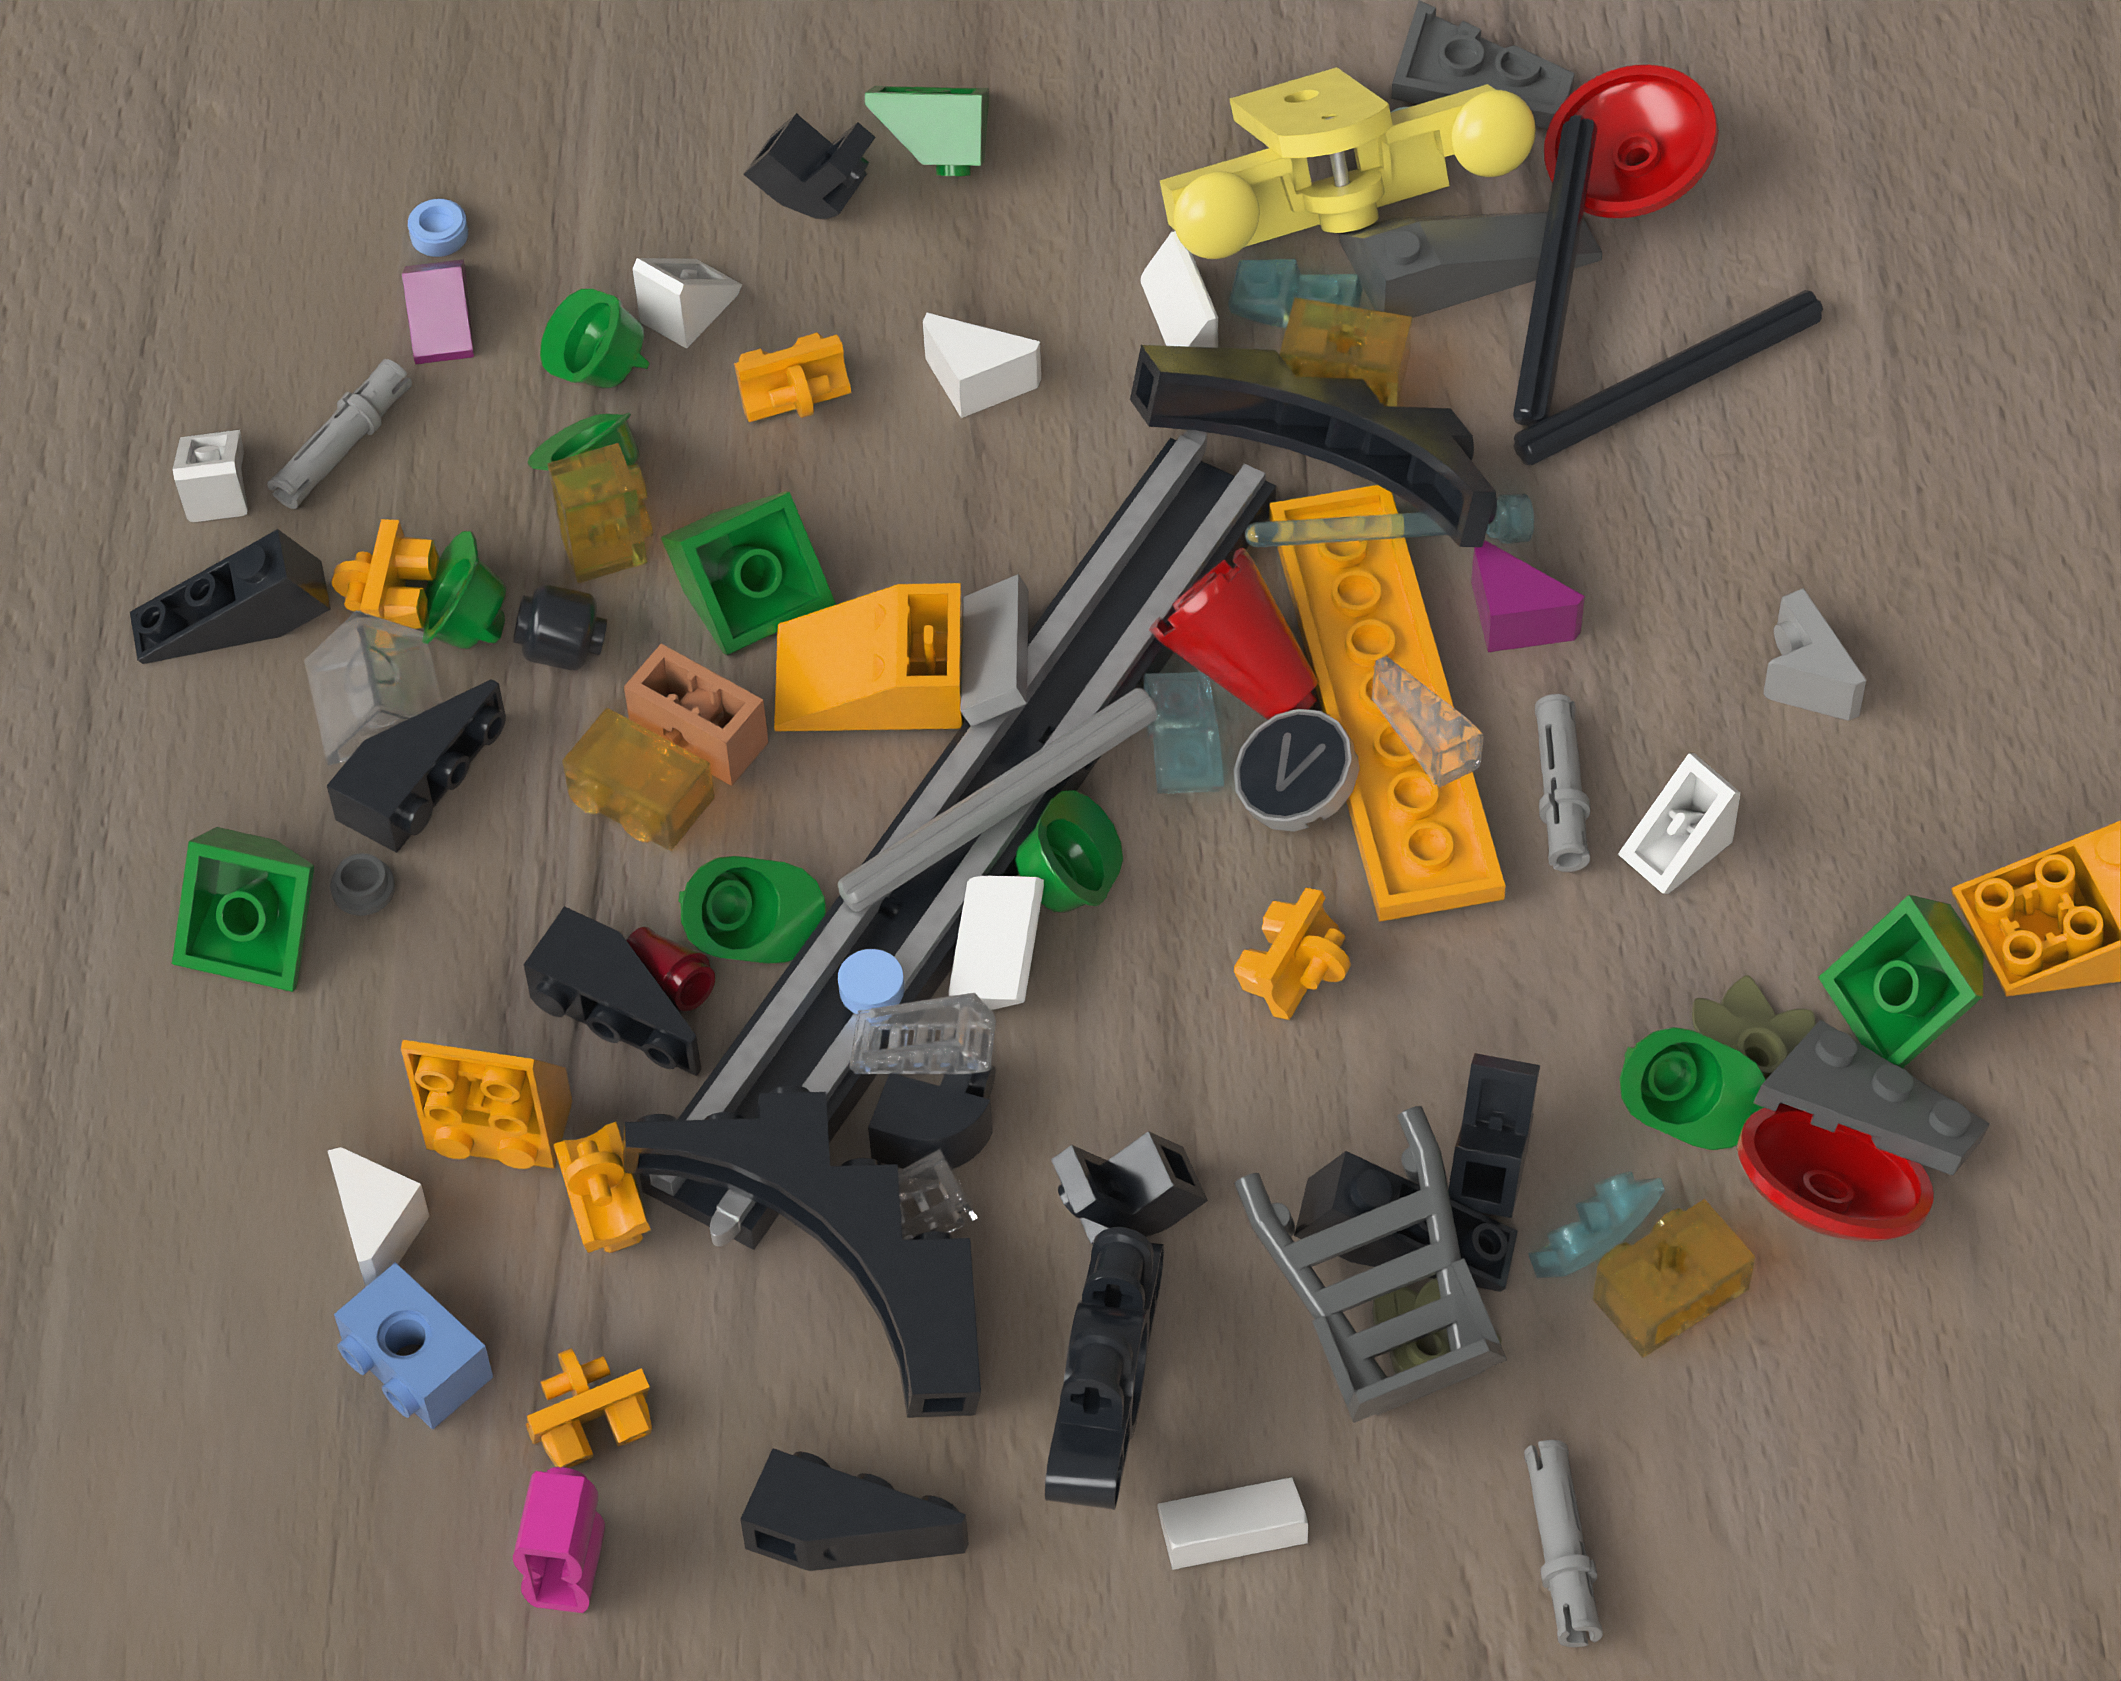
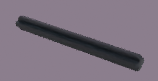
[1513,115,1597,427]
[1513,290,1823,465]

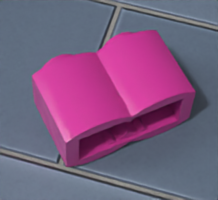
[513,1467,605,1613]

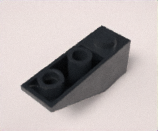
[130,529,331,664]
[327,679,506,853]
[523,906,702,1076]
[1294,1151,1518,1292]
[740,1448,969,1571]

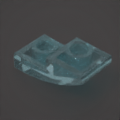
[1228,259,1363,335]
[1144,672,1224,794]
[1528,1171,1665,1278]

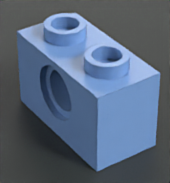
[334,1262,493,1430]

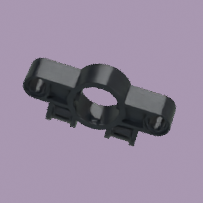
[1045,1227,1164,1510]

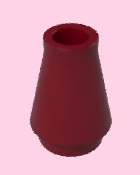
[626,927,716,1011]

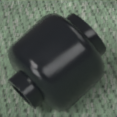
[513,585,607,670]

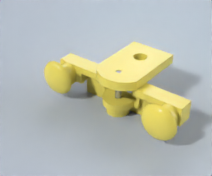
[1159,67,1536,259]

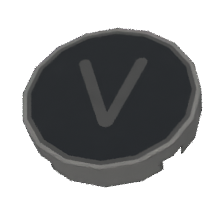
[1234,709,1359,832]

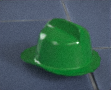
[540,289,650,389]
[528,413,640,497]
[422,531,507,649]
[1015,790,1123,913]
[678,856,826,964]
[1619,1027,1766,1150]

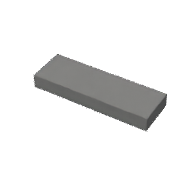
[960,574,1029,726]

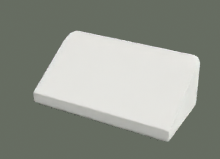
[1141,231,1218,348]
[948,876,1044,1012]
[1157,1477,1308,1570]

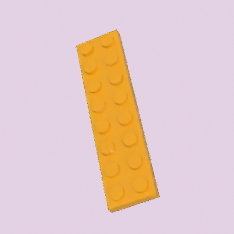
[1269,485,1506,922]

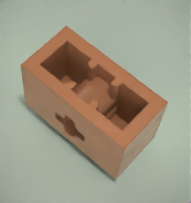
[624,643,769,786]

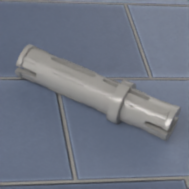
[267,359,412,509]
[1535,694,1590,872]
[1524,1440,1603,1648]

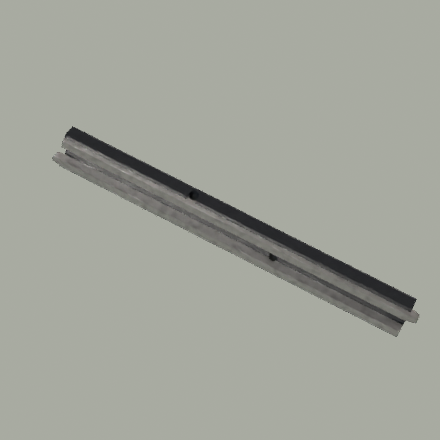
[639,430,1276,1250]

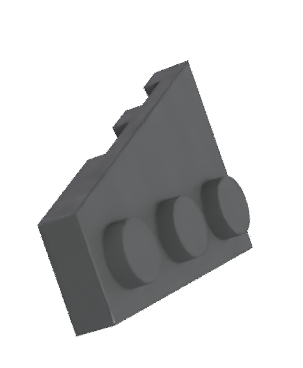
[1391,0,1574,129]
[1753,1020,1990,1175]

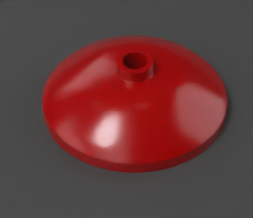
[1544,65,1719,218]
[1737,1104,1934,1242]

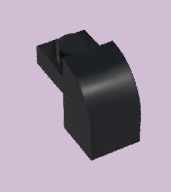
[743,113,876,219]
[868,1032,996,1173]
[1448,1053,1540,1218]
[1051,1131,1208,1244]

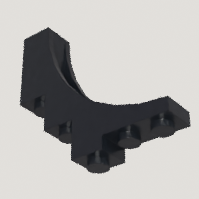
[1130,345,1497,547]
[623,1085,981,1418]

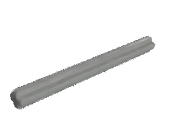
[838,688,1157,912]

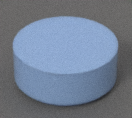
[408,199,468,257]
[838,949,904,1017]

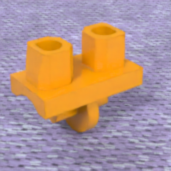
[734,332,851,422]
[332,519,439,646]
[1234,888,1351,1020]
[553,1122,651,1253]
[525,1348,652,1468]

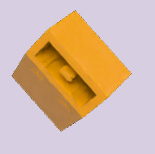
[774,583,963,731]
[1951,820,2121,997]
[401,1040,573,1169]

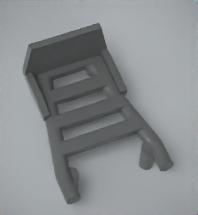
[1234,1106,1507,1423]

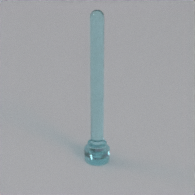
[1245,493,1534,547]

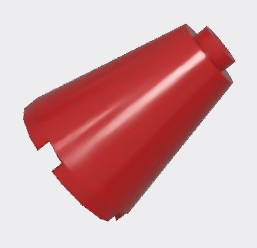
[1149,548,1318,720]

